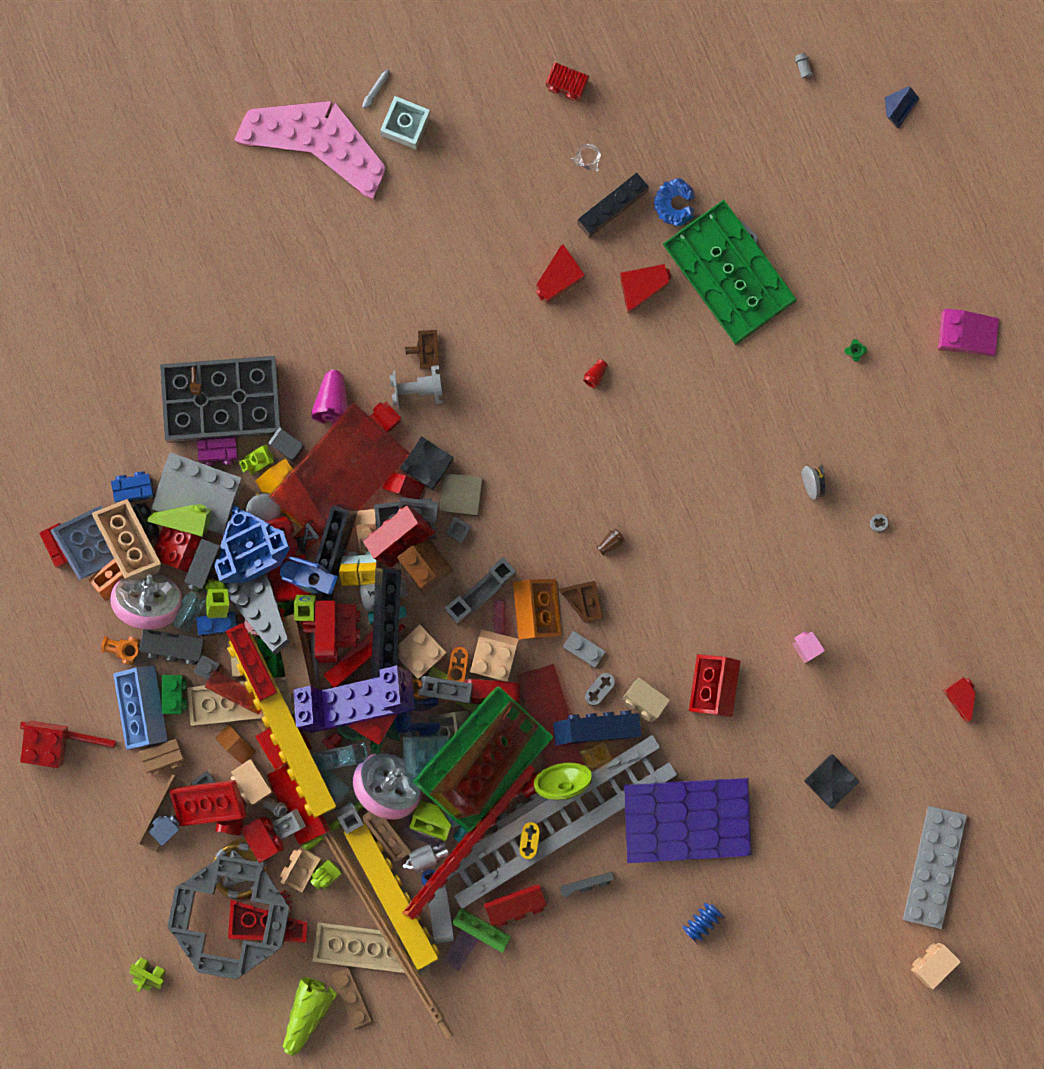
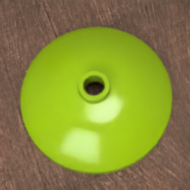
[534,763,592,800]

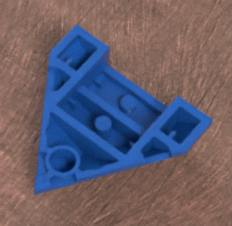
[214,504,290,583]

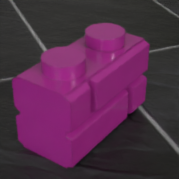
[197,436,239,467]

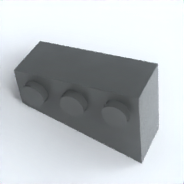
[139,629,205,665]

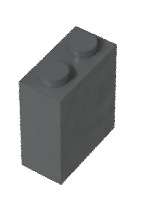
[184,539,221,593]

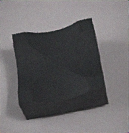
[400,436,454,490]
[804,754,860,809]

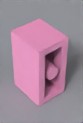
[792,631,825,663]

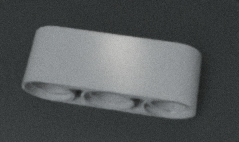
[429,885,454,944]

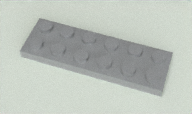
[903,806,967,929]

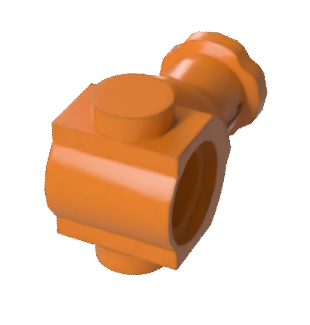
[101,636,141,666]

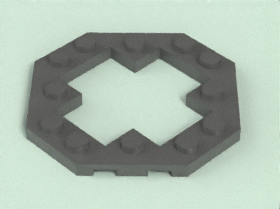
[167,856,290,980]

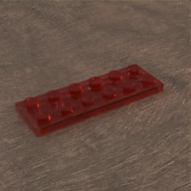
[517,664,585,769]

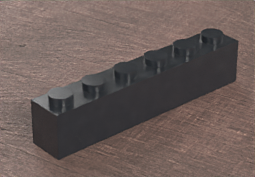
[371,567,401,679]

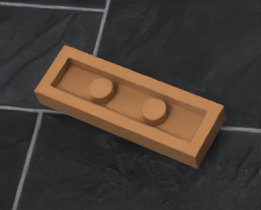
[363,812,411,862]
[330,966,372,1029]

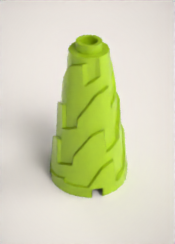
[283,977,337,1056]

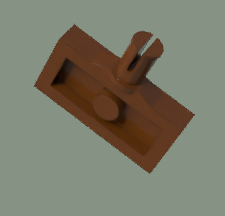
[405,330,439,370]

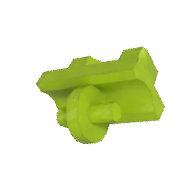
[239,445,274,475]
[129,957,166,993]

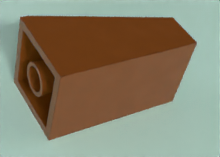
[397,540,454,594]

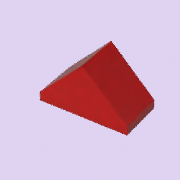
[382,471,425,500]

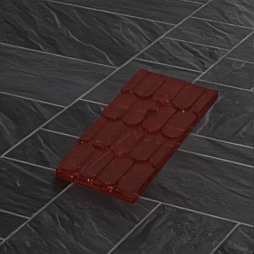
[269,403,410,542]

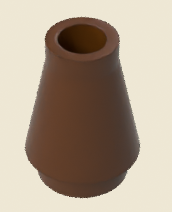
[597,528,625,556]

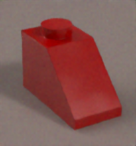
[943,677,976,722]

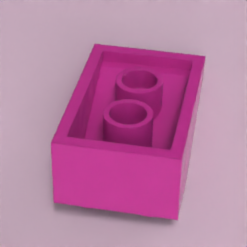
[938,308,999,356]

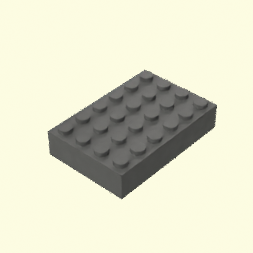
[160,356,282,443]

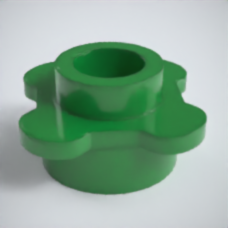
[844,339,867,362]

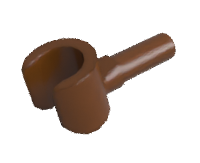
[190,367,202,395]

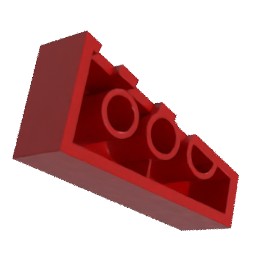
[228,899,309,944]

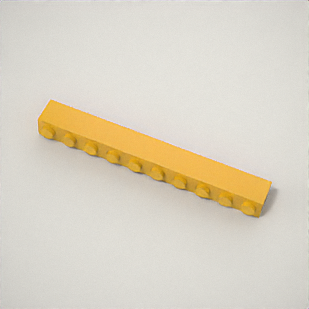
[227,632,336,818]

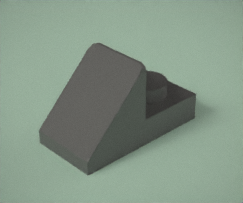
[268,428,305,463]

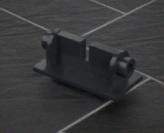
[132,503,160,542]

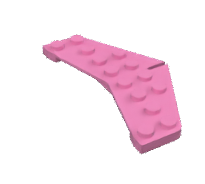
[234,101,385,200]

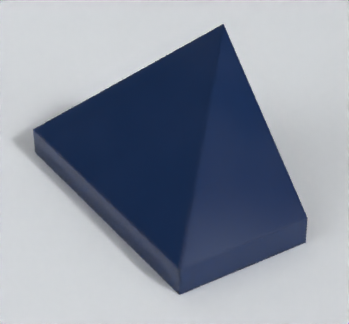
[885,86,919,128]

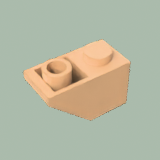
[356,509,377,555]

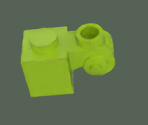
[205,580,229,618]
[310,859,342,890]

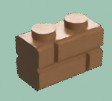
[139,739,185,776]

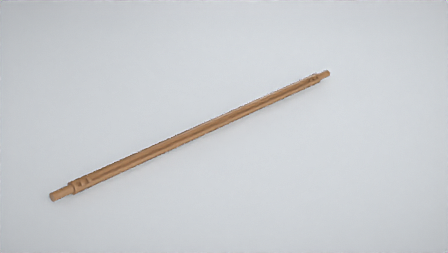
[256,719,454,1039]

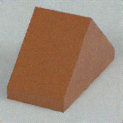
[216,724,256,764]

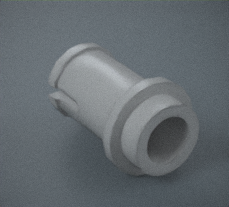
[795,53,813,79]
[263,797,288,817]

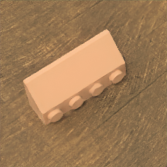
[92,499,161,580]

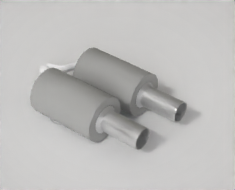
[403,842,449,873]

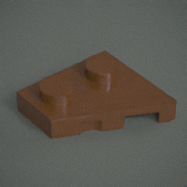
[559,581,604,623]

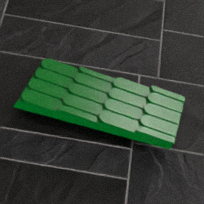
[663,199,797,346]

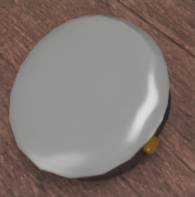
[801,464,825,500]
[245,492,281,521]

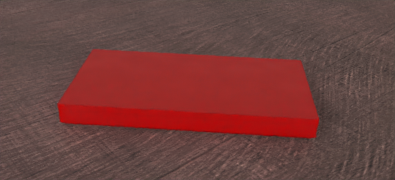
[267,764,330,845]
[169,780,246,827]

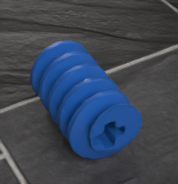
[682,903,725,944]

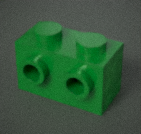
[162,675,187,715]

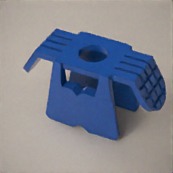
[280,556,338,595]

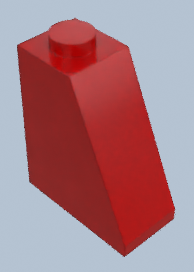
[535,244,585,304]
[620,264,671,313]

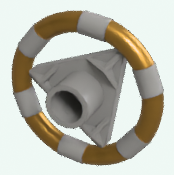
[212,842,267,899]

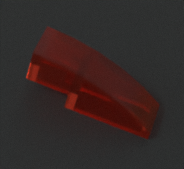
[205,670,261,715]

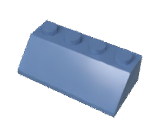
[113,665,168,750]

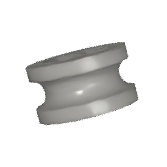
[870,514,888,532]

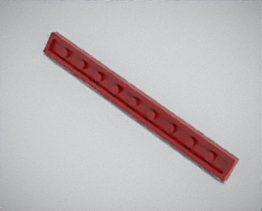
[402,765,536,920]

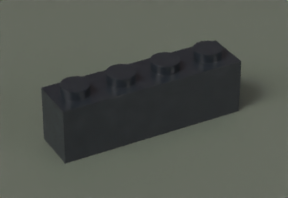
[577,173,649,238]
[310,504,358,582]

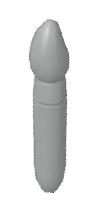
[362,70,390,108]

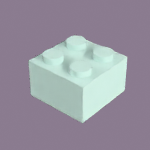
[380,96,431,150]

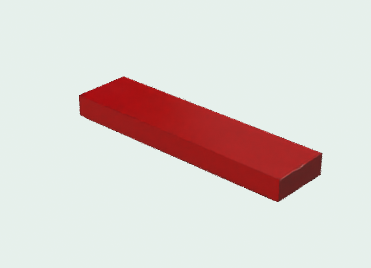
[226,623,277,702]

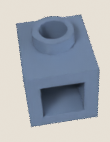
[149,815,180,846]

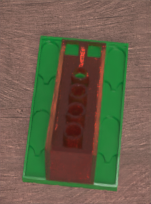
[412,687,553,832]

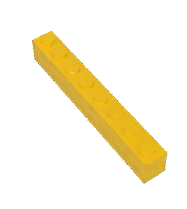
[343,821,440,971]

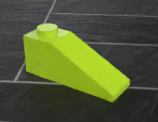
[148,504,212,536]

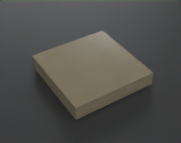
[439,473,482,516]

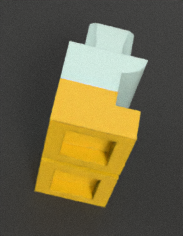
[339,551,379,586]

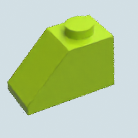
[410,800,451,841]

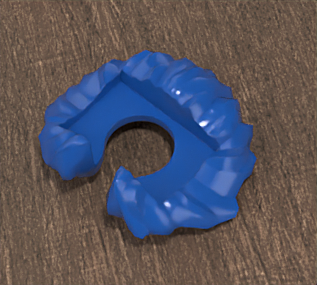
[654,178,695,226]

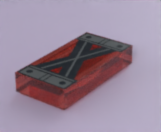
[293,519,323,554]

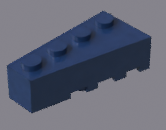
[553,710,642,746]

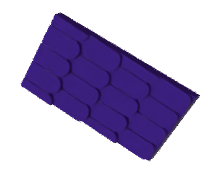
[624,777,752,863]

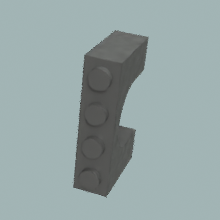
[445,557,516,626]

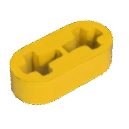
[519,822,540,859]

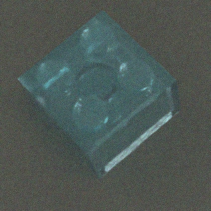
[403,735,448,777]

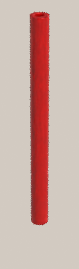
[20,721,116,748]

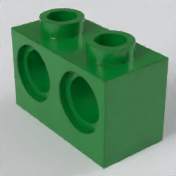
[257,639,285,677]

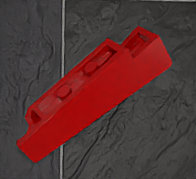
[323,624,406,687]

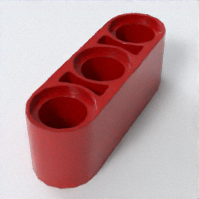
[465,679,520,704]

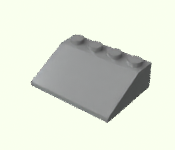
[152,452,244,535]

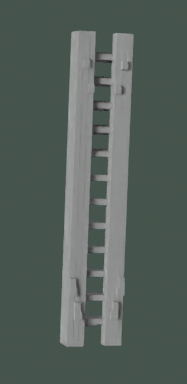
[437,735,677,908]

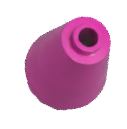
[311,370,349,425]

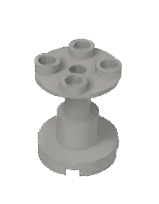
[390,365,443,409]

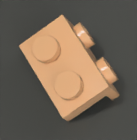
[280,847,321,893]

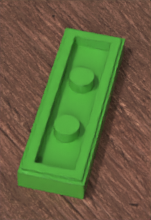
[452,908,511,953]

